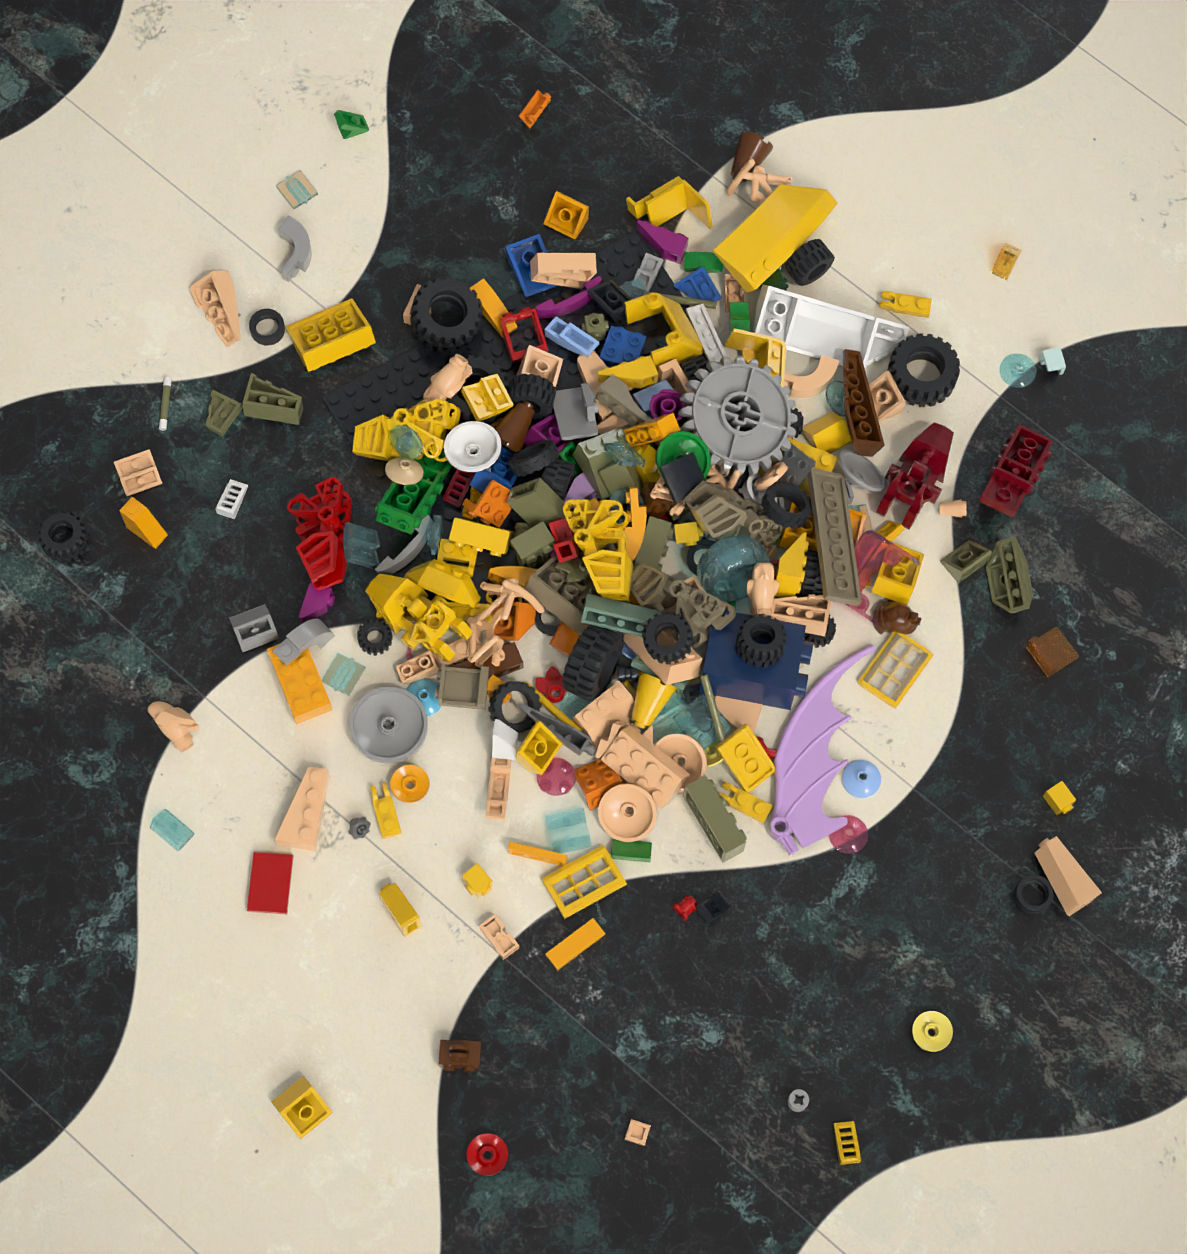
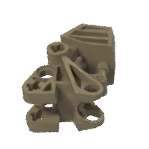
[684,481,784,562]
[630,562,736,649]

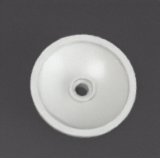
[444,421,501,472]

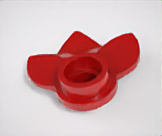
[535,666,568,703]

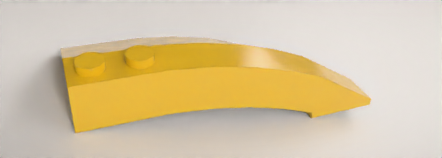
[712,184,838,293]

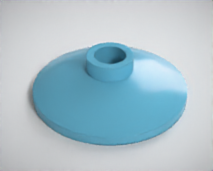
[407,679,441,716]

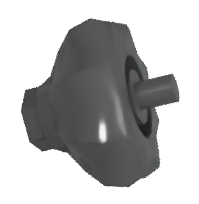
[348,817,371,839]

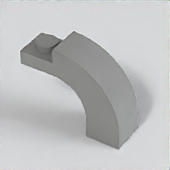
[278,215,312,282]
[273,619,335,666]

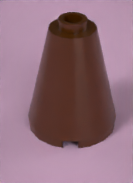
[730,131,773,183]
[493,401,535,453]

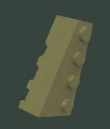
[630,516,674,591]

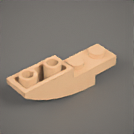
[396,638,469,684]

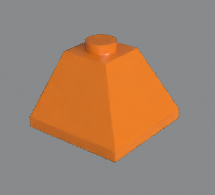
[492,602,536,641]

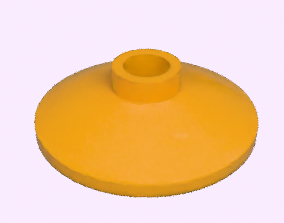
[390,765,430,803]

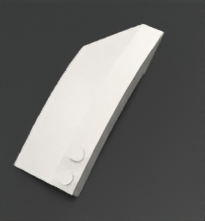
[753,284,910,368]

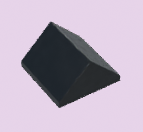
[587,279,632,324]

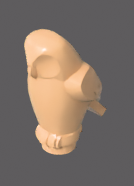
[423,354,472,402]
[747,562,779,617]
[148,701,199,752]

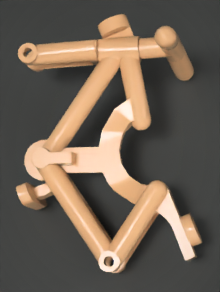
[727,159,793,205]
[650,463,741,516]
[467,579,545,668]

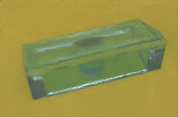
[150,809,195,851]

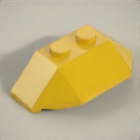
[404,559,480,608]

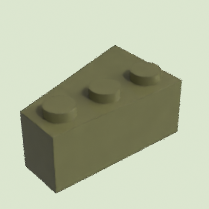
[243,373,303,425]

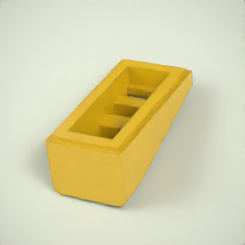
[833,1121,861,1165]

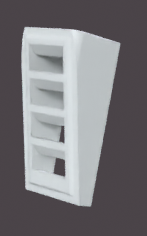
[216,479,248,519]

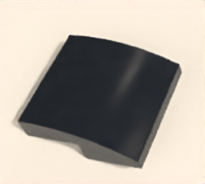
[659,452,706,503]

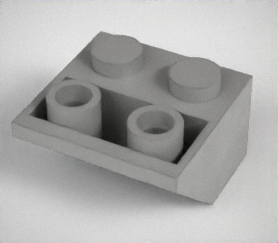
[229,604,279,652]

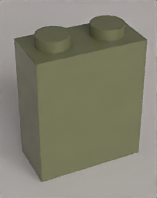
[507,478,565,527]

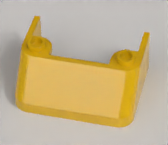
[624,293,703,372]
[724,328,786,387]

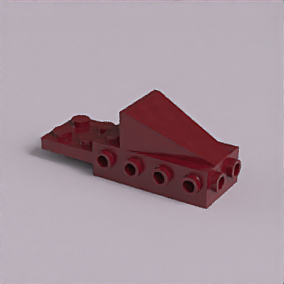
[979,424,1053,518]

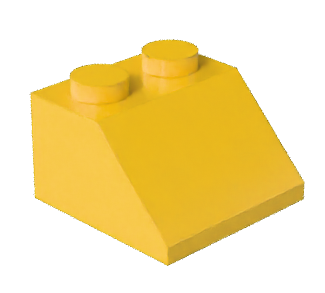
[516,720,562,775]
[271,1076,332,1139]

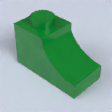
[729,302,750,336]

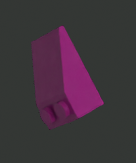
[524,413,586,452]

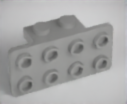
[553,383,598,440]

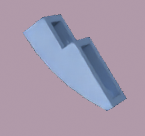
[545,316,600,357]

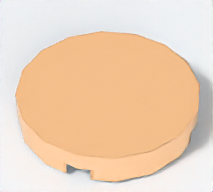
[754,462,788,491]

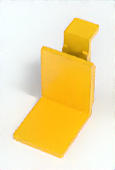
[626,176,713,229]

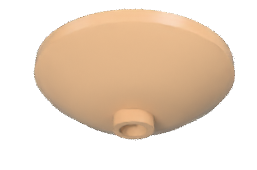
[655,733,707,792]
[598,783,657,842]

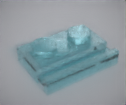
[604,441,646,468]
[427,515,443,555]

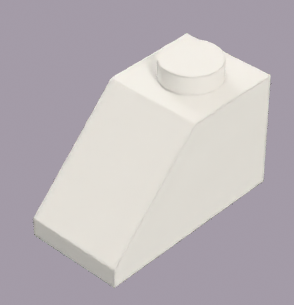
[492,719,521,760]

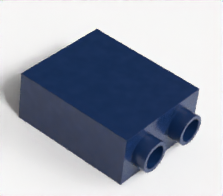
[699,610,814,710]

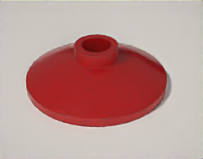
[467,1133,508,1176]

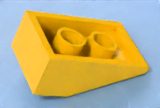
[871,542,924,605]

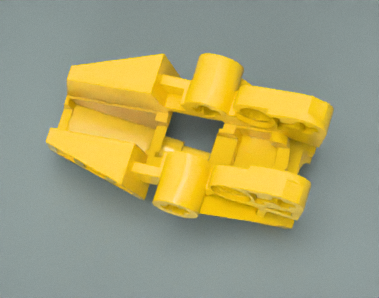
[352,399,460,462]
[563,500,633,601]
[365,574,473,663]

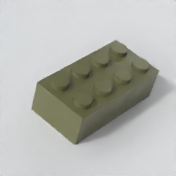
[683,775,747,863]

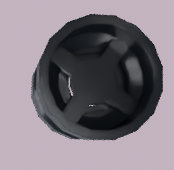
[617,664,638,683]

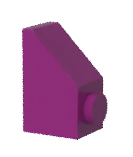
[299,583,335,624]

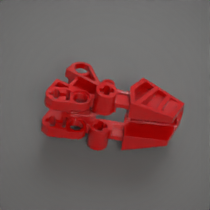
[287,477,352,591]

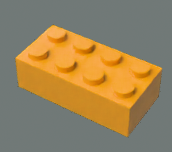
[267,644,332,724]

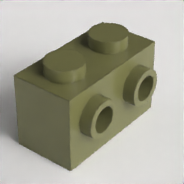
[510,522,555,565]

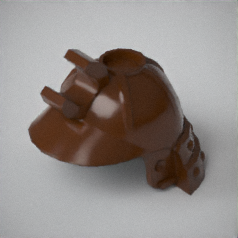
[873,600,922,635]

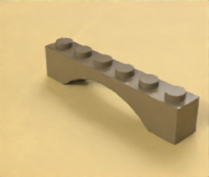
[595,374,689,447]

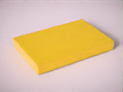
[715,724,775,793]

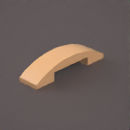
[485,758,511,820]

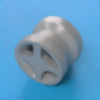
[787,1089,809,1112]

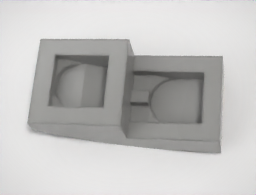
[632,253,664,292]

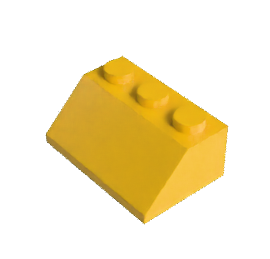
[449,518,514,557]

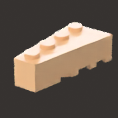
[275,767,330,851]

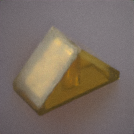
[991,243,1022,280]

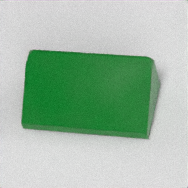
[611,839,652,862]

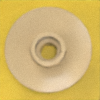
[385,457,423,485]

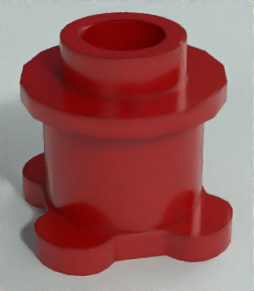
[672,895,698,921]

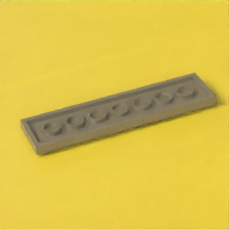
[808,468,862,606]

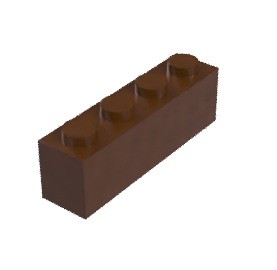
[447,642,524,680]

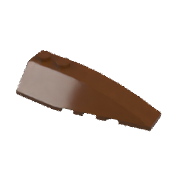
[843,349,885,457]

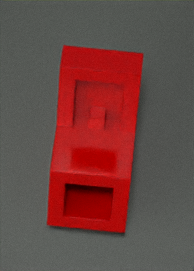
[549,517,579,563]

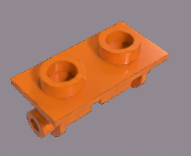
[519,90,551,128]

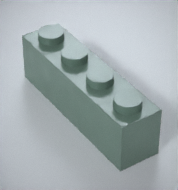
[581,594,662,637]

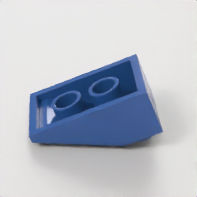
[504,234,558,298]
[470,446,517,492]

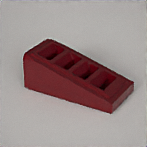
[442,469,476,508]

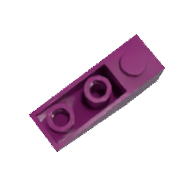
[636,220,689,264]

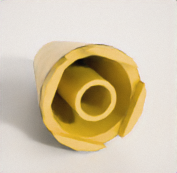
[631,673,676,729]

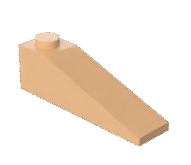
[189,270,241,347]

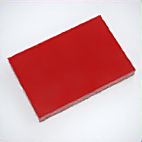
[247,852,294,915]

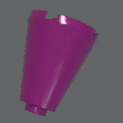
[649,389,687,425]

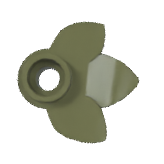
[555,557,590,582]

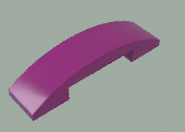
[535,276,602,318]

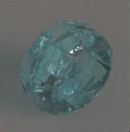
[697,535,770,602]

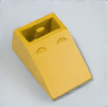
[774,533,809,598]

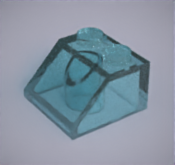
[672,694,731,749]

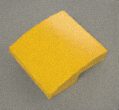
[461,374,514,422]

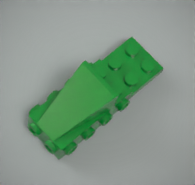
[375,450,452,535]

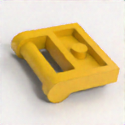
[437,539,478,577]

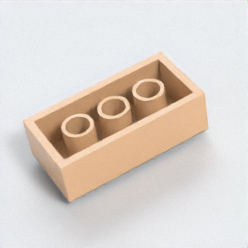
[623,629,702,685]
[601,725,690,809]

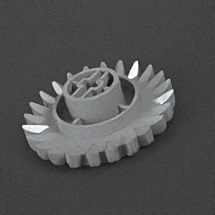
[678,356,797,477]

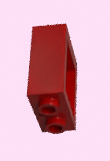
[499,307,548,364]

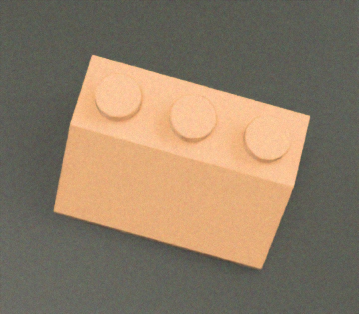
[572,681,635,750]

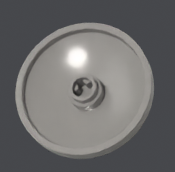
[349,687,428,764]

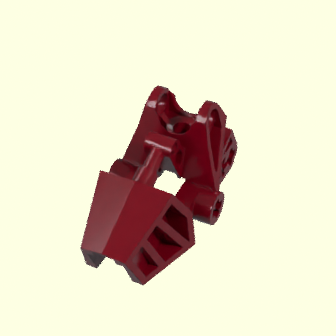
[876,422,954,530]

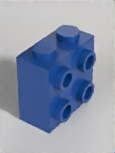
[600,326,646,368]

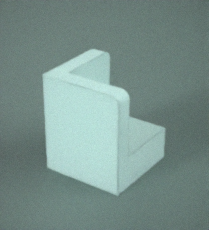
[1039,348,1066,375]

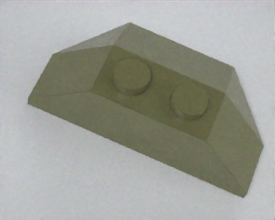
[986,537,1033,614]

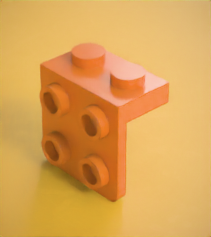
[462,480,512,528]
[573,759,623,811]

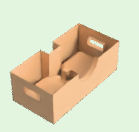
[724,274,744,313]
[479,914,519,960]

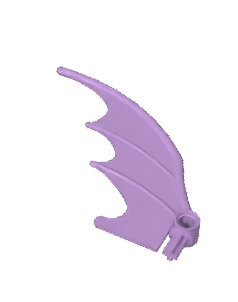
[769,645,875,856]

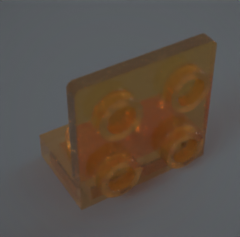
[1026,627,1079,678]

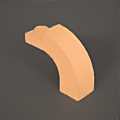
[784,355,839,398]

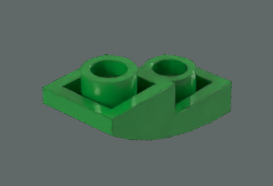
[684,252,723,273]

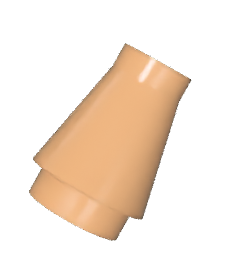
[940,499,966,518]

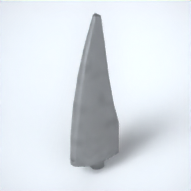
[519,704,595,756]

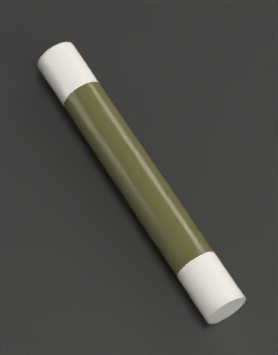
[159,377,172,431]

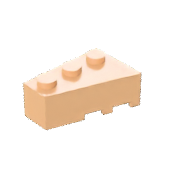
[530,253,597,289]
[771,594,831,636]

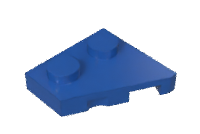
[674,266,722,302]

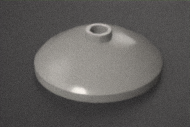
[838,449,886,492]

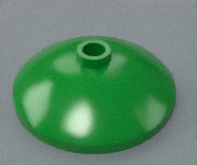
[656,431,711,478]

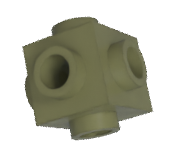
[581,313,609,341]

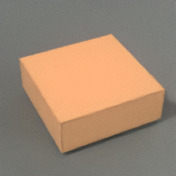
[625,1119,651,1146]

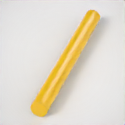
[524,681,582,731]

